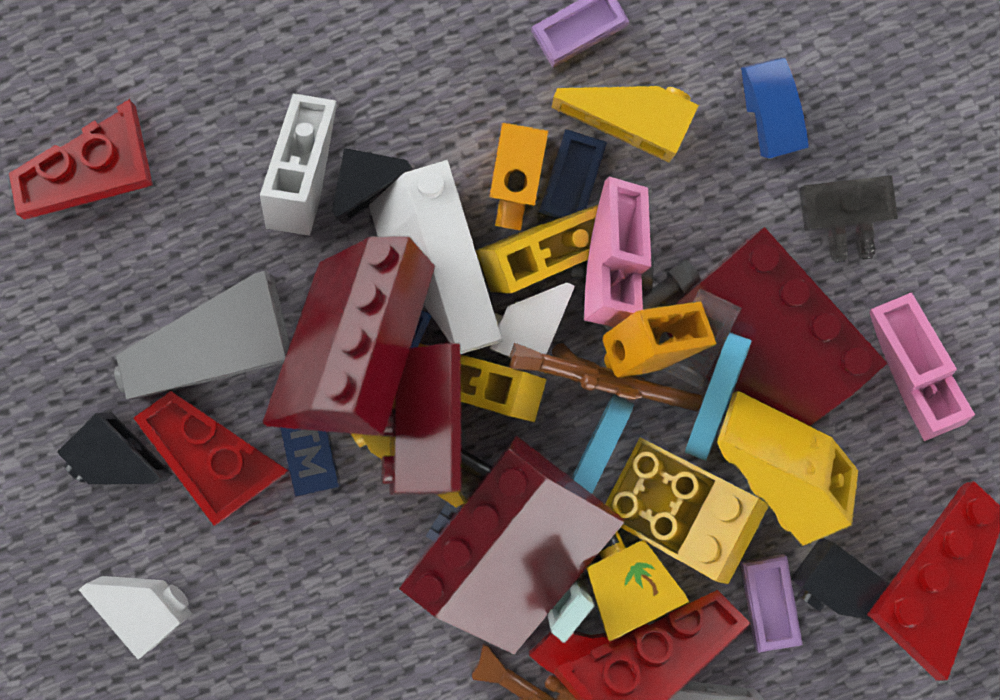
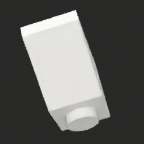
[490,282,575,359]
[79,576,193,660]

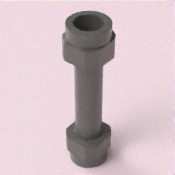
[600,260,701,333]

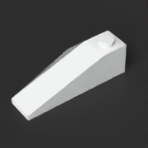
[369,160,503,354]

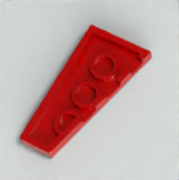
[867,481,1000,681]
[554,590,750,700]

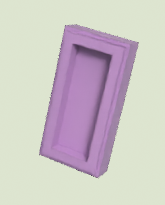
[531,0,629,68]
[740,554,803,653]

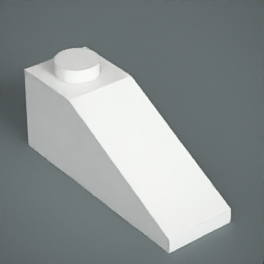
[260,94,336,236]

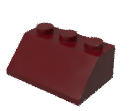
[381,343,461,494]

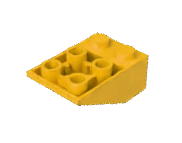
[717,391,858,546]
[605,437,769,584]

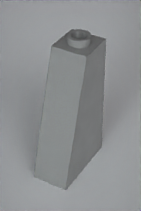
[114,271,290,399]

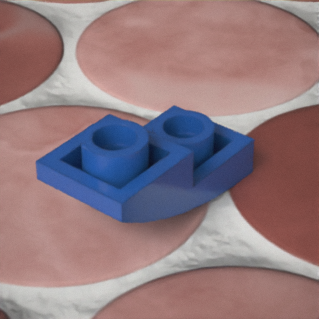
[741,57,809,158]

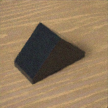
[332,148,413,224]

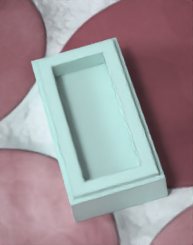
[548,580,595,643]

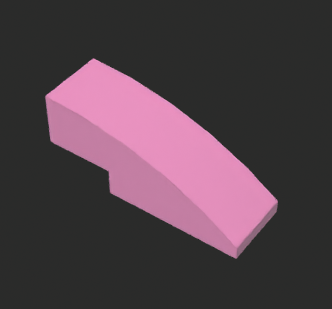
[584,176,652,327]
[869,292,975,441]

